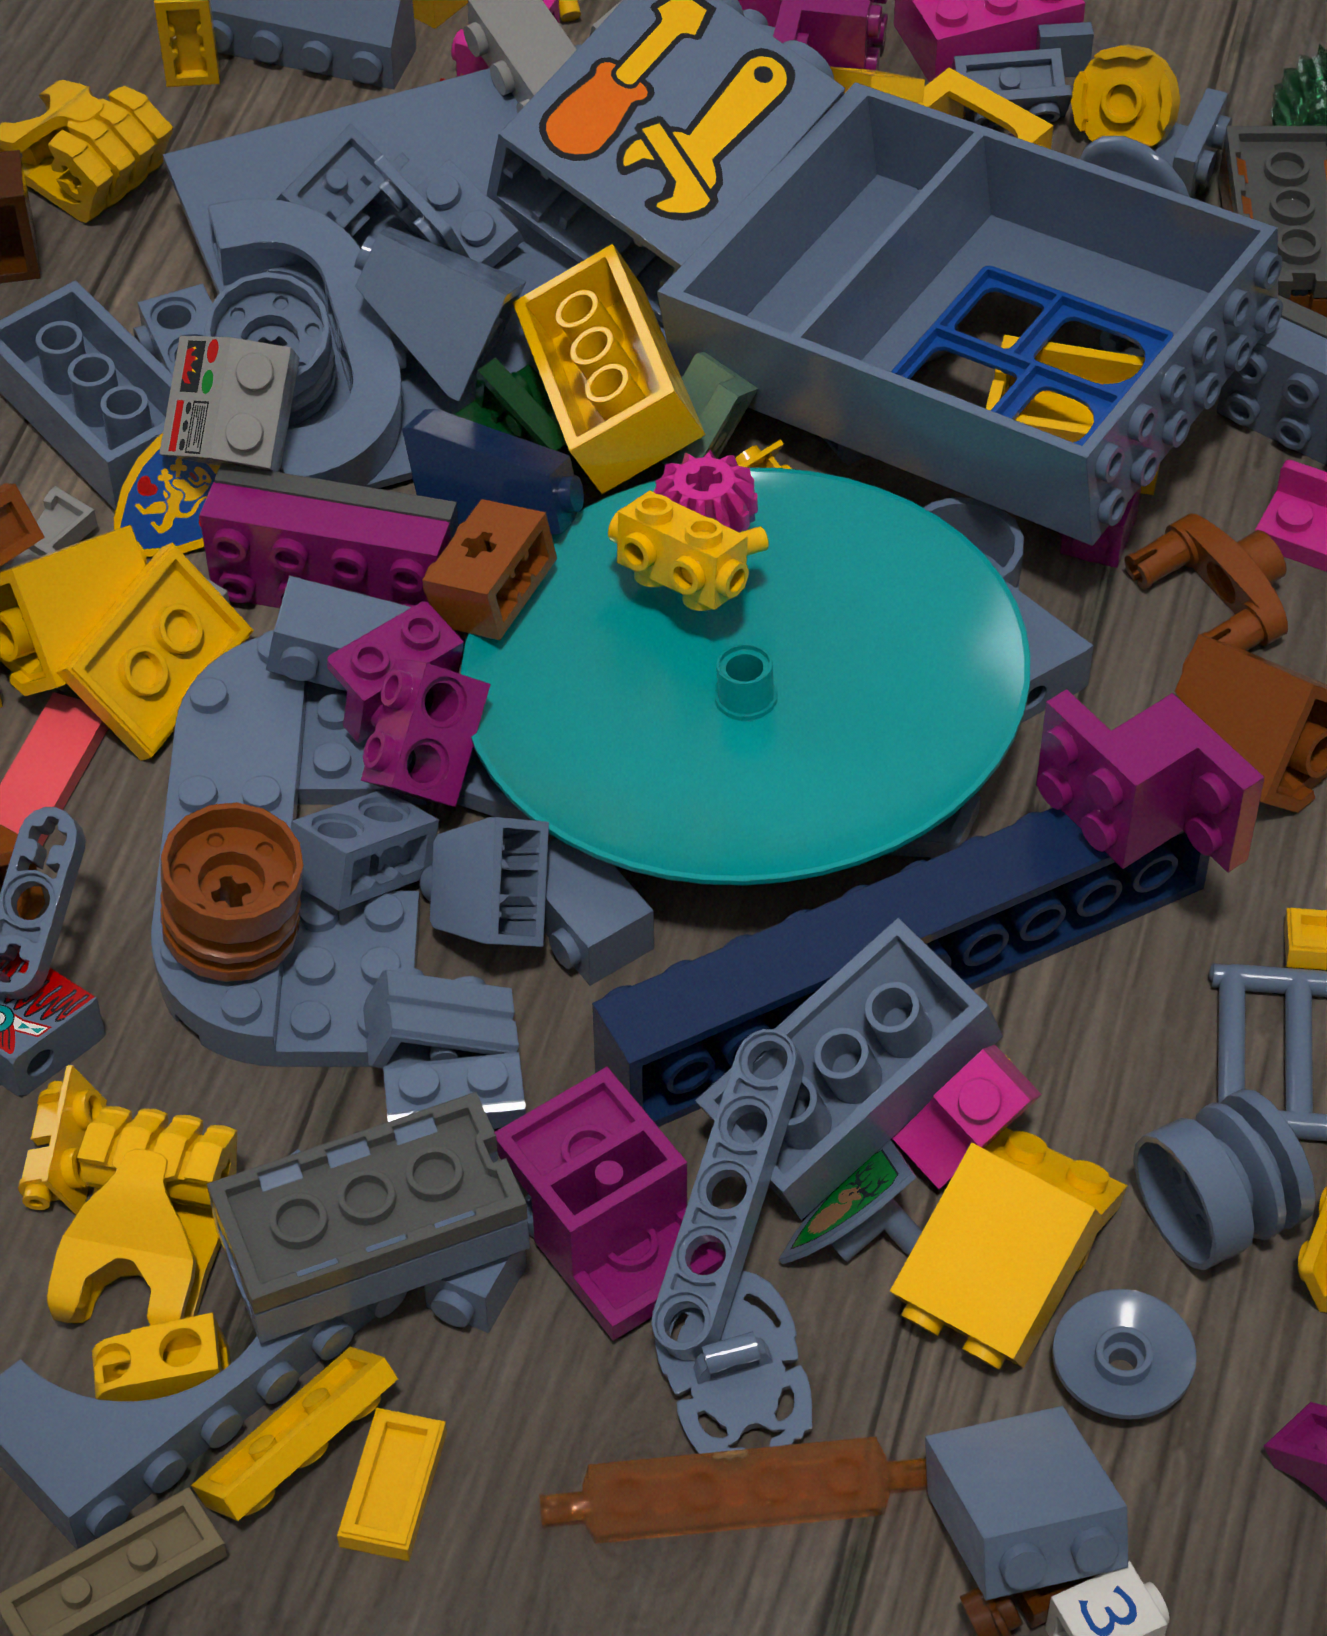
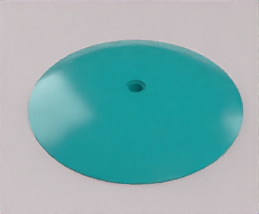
[461,467,1031,885]

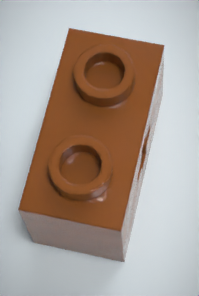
[422,499,557,640]

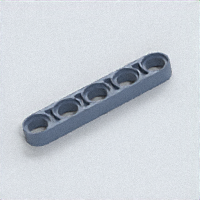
[651,1029,804,1361]

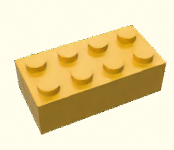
[513,244,706,494]

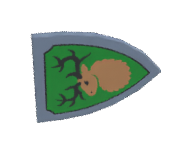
[779,1139,922,1264]

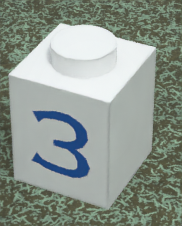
[1045,1561,1170,1636]

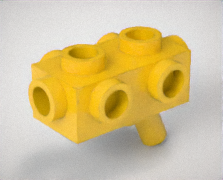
[608,490,769,611]

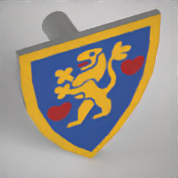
[114,432,220,557]

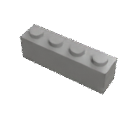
[464,0,577,113]

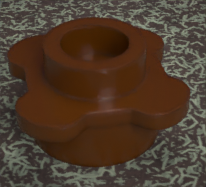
[960,1587,1024,1636]

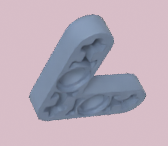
[0,807,86,999]

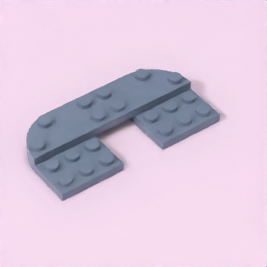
[151,630,432,1067]

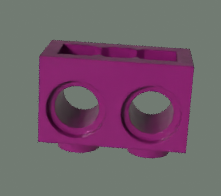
[360,658,491,807]

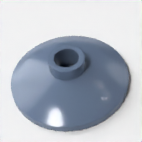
[1053,1289,1197,1419]

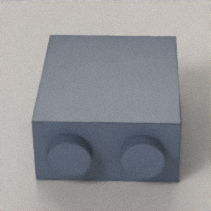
[925,1406,1128,1600]

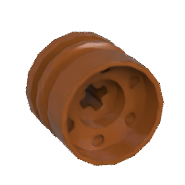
[160,802,304,982]

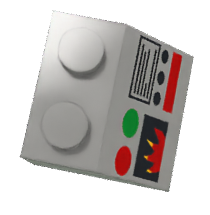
[159,336,300,472]

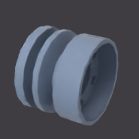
[204,272,337,426]
[1133,1089,1316,1270]

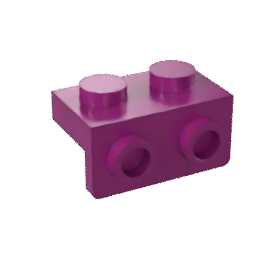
[327,601,464,743]

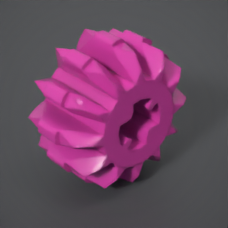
[653,450,758,532]

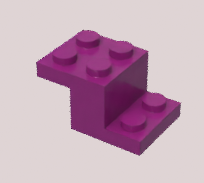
[773,0,888,70]
[1036,689,1265,873]
[495,1066,726,1341]

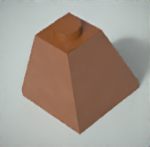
[1174,634,1327,813]

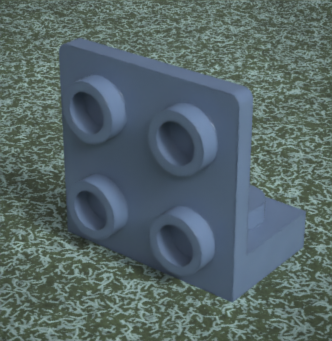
[374,155,524,267]

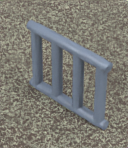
[1209,963,1327,1141]

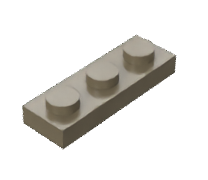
[0,1487,227,1636]

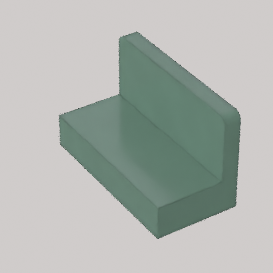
[659,352,758,465]

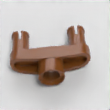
[1124,513,1288,651]

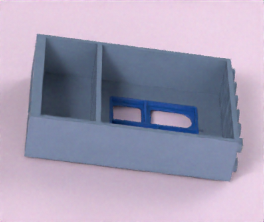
[657,82,1283,546]

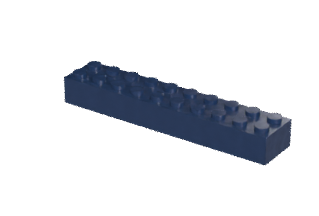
[592,808,1210,1127]

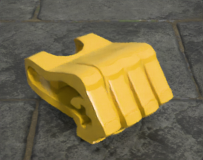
[0,80,173,223]
[47,1106,238,1326]

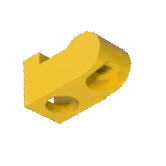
[92,1312,231,1401]

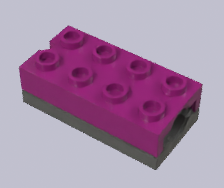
[199,463,459,608]

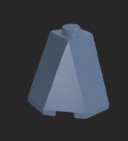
[354,227,526,401]

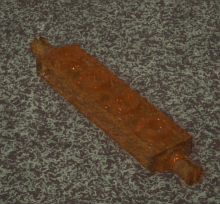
[539,1436,927,1544]

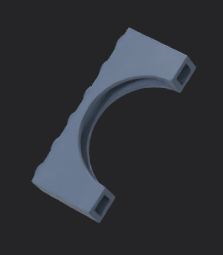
[0,1149,408,1549]

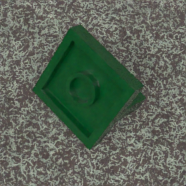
[454,358,583,475]

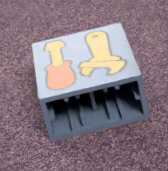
[486,0,845,323]

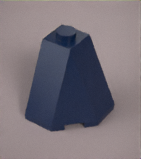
[402,409,584,535]

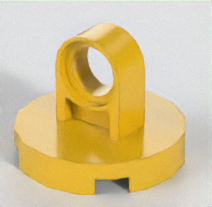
[1071,44,1181,149]

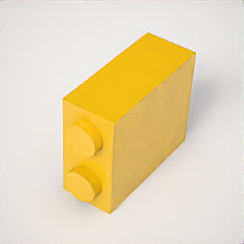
[890,1142,1104,1370]

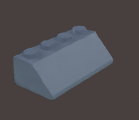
[210,0,416,90]
[695,918,1003,1220]

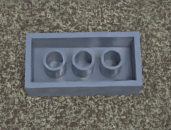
[0,280,173,510]

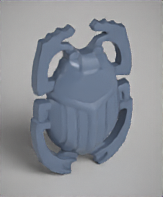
[654,1270,812,1464]

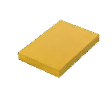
[56,543,254,761]

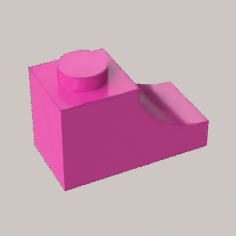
[892,1044,1042,1189]

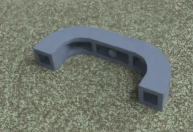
[208,198,406,486]

